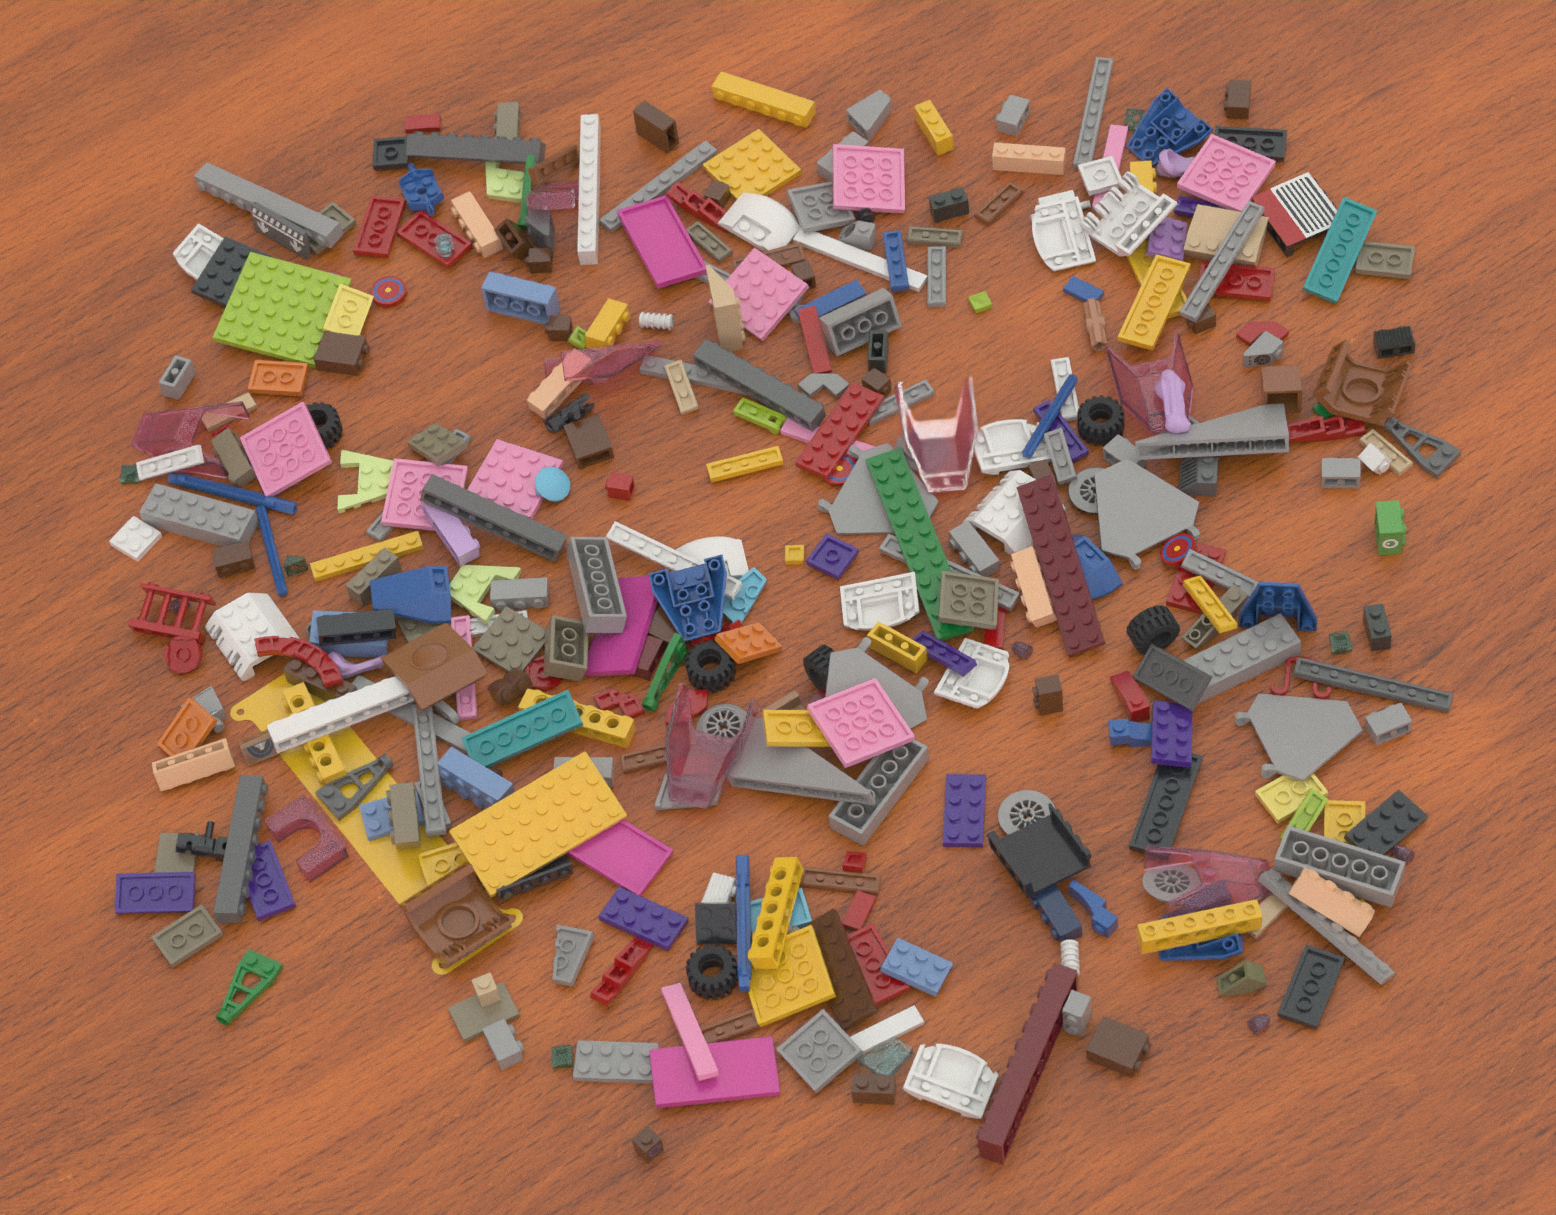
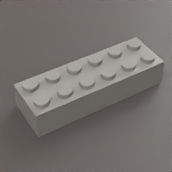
[139,483,259,547]
[567,537,627,633]
[1183,613,1301,704]
[829,739,929,846]
[1274,826,1406,908]

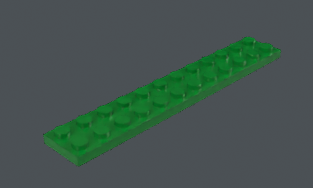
[865,447,975,641]

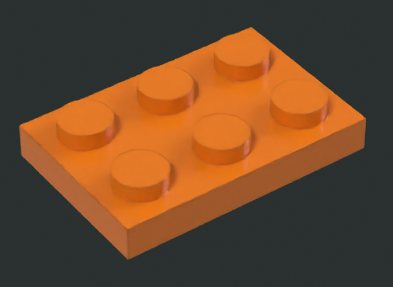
[247,360,309,396]
[714,622,782,664]
[157,697,218,756]

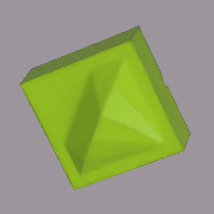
[968,291,992,314]
[567,326,587,351]

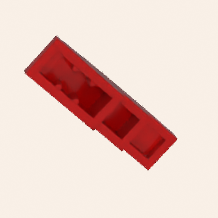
[666,181,728,233]
[1287,416,1366,442]
[590,937,653,1007]

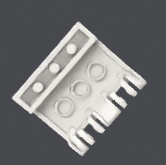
[1079,171,1177,256]
[962,470,1066,555]
[205,593,300,681]

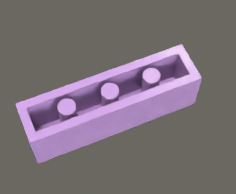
[421,502,480,567]

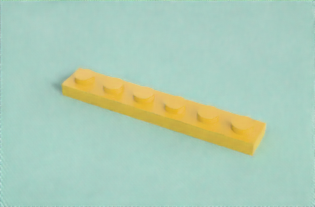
[310,531,424,582]

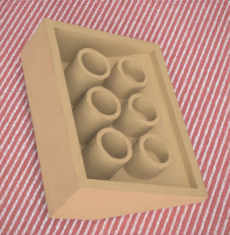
[1184,204,1269,266]
[706,265,746,351]

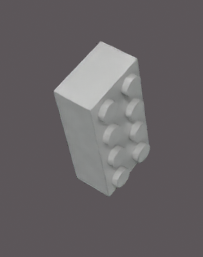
[819,288,902,356]

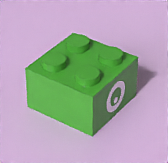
[1374,500,1406,555]

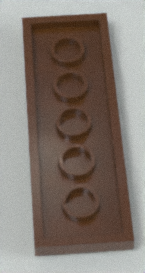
[801,908,879,1032]

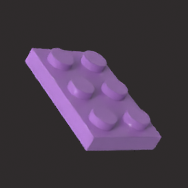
[1146,217,1187,261]

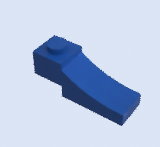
[1108,718,1152,748]
[1069,879,1118,938]

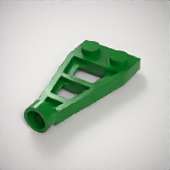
[517,155,537,230]
[642,633,689,712]
[215,949,283,1026]

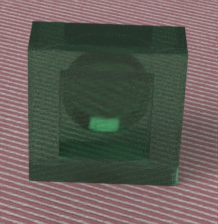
[120,465,140,484]
[1329,631,1352,654]
[551,1045,573,1069]

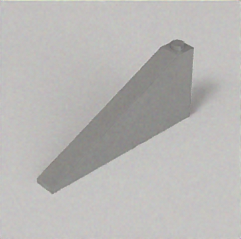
[1135,403,1289,460]
[726,718,876,805]

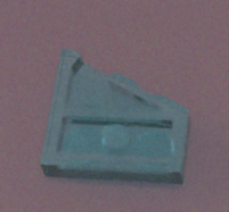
[856,1038,913,1075]

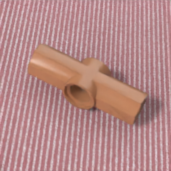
[1083,298,1107,352]

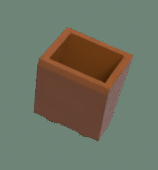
[1261,365,1302,413]

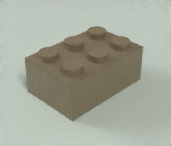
[543,615,588,682]
[386,782,421,850]

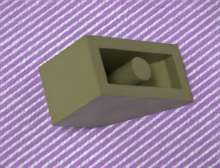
[1216,960,1266,997]

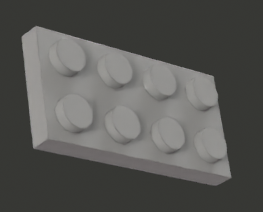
[573,1040,660,1084]

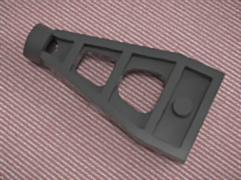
[1384,417,1461,479]
[315,753,394,821]

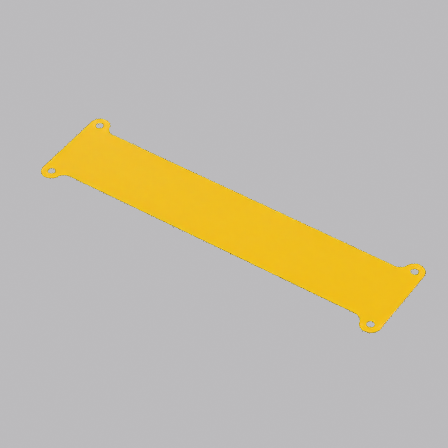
[230,674,523,975]

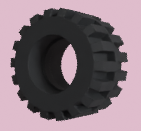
[1077,395,1125,446]
[306,402,343,450]
[1126,605,1180,655]
[685,640,736,693]
[803,644,835,691]
[686,944,738,1000]

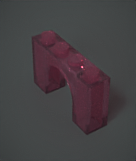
[526,180,579,211]
[264,795,349,883]

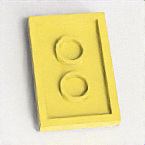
[322,284,374,336]
[1255,773,1328,824]

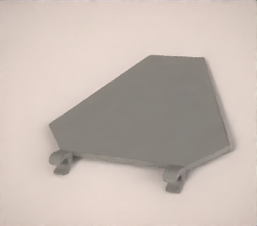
[818,443,939,535]
[1094,459,1200,570]
[825,637,929,748]
[1235,694,1362,782]

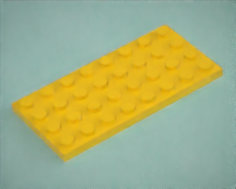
[449,751,627,897]

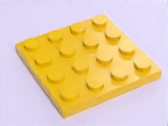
[702,129,802,201]
[748,925,836,1027]

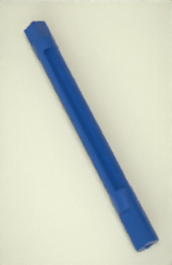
[168,472,298,515]
[736,855,752,992]

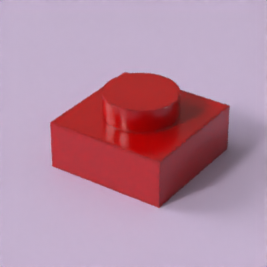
[842,851,867,873]

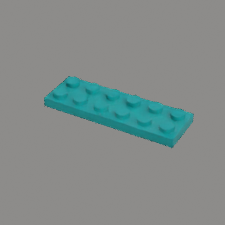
[1302,197,1377,304]
[462,690,583,768]

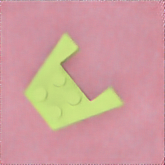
[485,162,534,203]
[337,450,394,513]
[449,565,522,625]

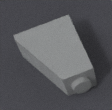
[846,90,892,142]

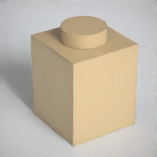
[472,973,501,1008]

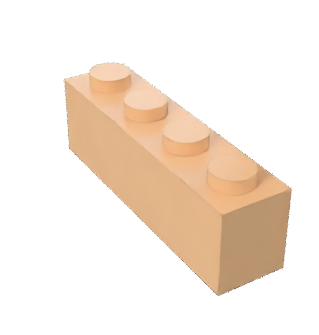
[992,143,1066,175]
[450,191,503,258]
[527,348,594,419]
[1010,546,1057,628]
[152,738,235,791]
[1289,867,1375,937]

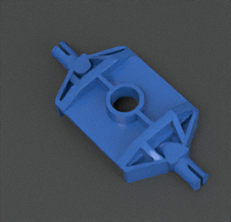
[399,163,444,216]

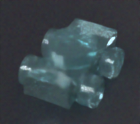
[434,233,455,257]

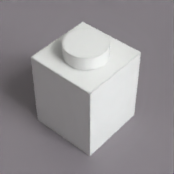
[1358,443,1393,475]

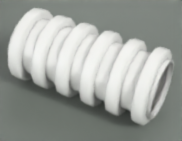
[639,312,674,330]
[1060,939,1080,977]

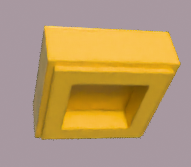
[785,545,805,565]

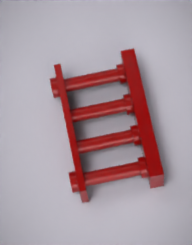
[128,582,216,645]

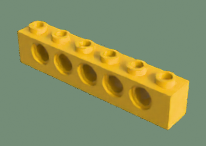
[282,682,347,785]
[518,688,636,748]
[748,857,804,969]
[1136,899,1263,954]

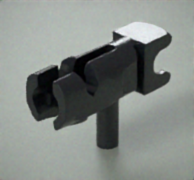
[543,393,595,433]
[175,821,228,862]

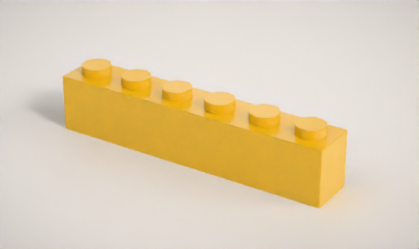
[712,72,816,128]

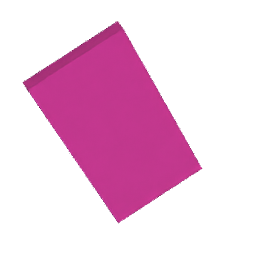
[617,196,707,289]
[584,576,658,677]
[566,820,673,896]
[649,1037,780,1108]

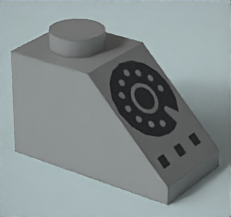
[838,221,877,251]
[1243,331,1284,367]

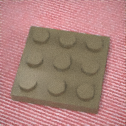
[938,571,999,630]
[473,606,545,673]

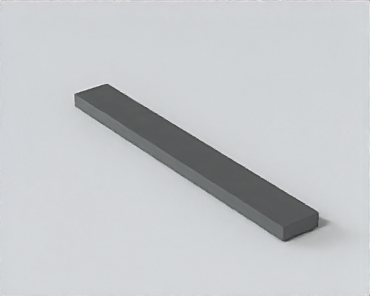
[1293,657,1453,713]

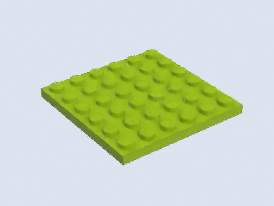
[213,252,352,369]

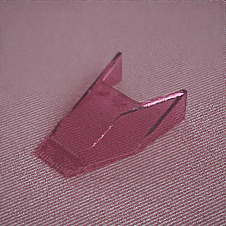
[1106,332,1194,434]
[543,341,663,385]
[894,376,978,493]
[131,401,250,478]
[665,683,760,809]
[1144,846,1273,918]

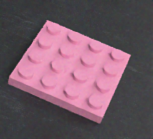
[1177,134,1276,212]
[832,144,905,213]
[708,248,809,342]
[240,402,332,497]
[467,439,564,519]
[381,459,468,531]
[807,678,915,768]

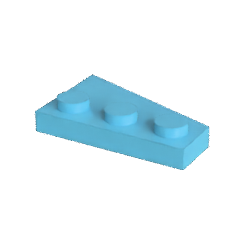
[723,567,767,624]

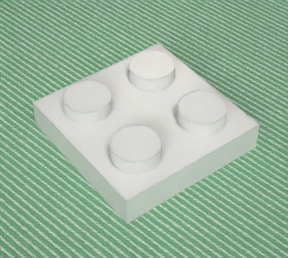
[1078,156,1122,196]
[109,516,162,562]

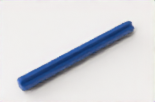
[1022,374,1078,459]
[256,505,288,597]

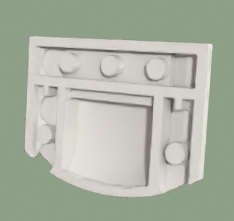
[718,193,801,252]
[1032,196,1096,272]
[173,223,223,280]
[969,419,1052,475]
[671,536,749,580]
[840,572,920,631]
[934,638,1009,709]
[903,1044,998,1119]

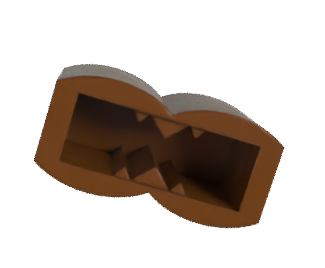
[487,668,533,706]

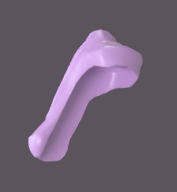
[1156,149,1195,178]
[1154,370,1191,434]
[327,651,385,679]

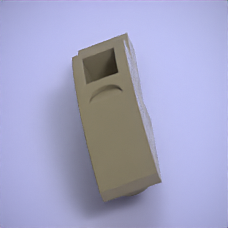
[1182,584,1249,650]

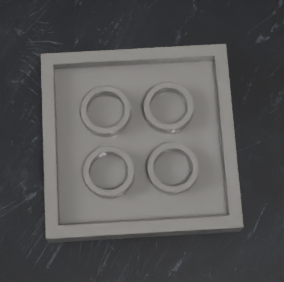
[787,181,855,233]
[777,1009,863,1094]

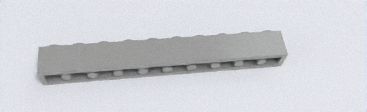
[194,162,343,248]

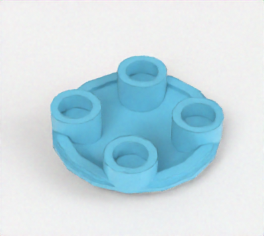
[535,467,570,502]

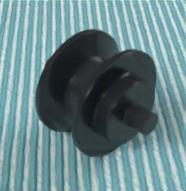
[855,208,876,223]

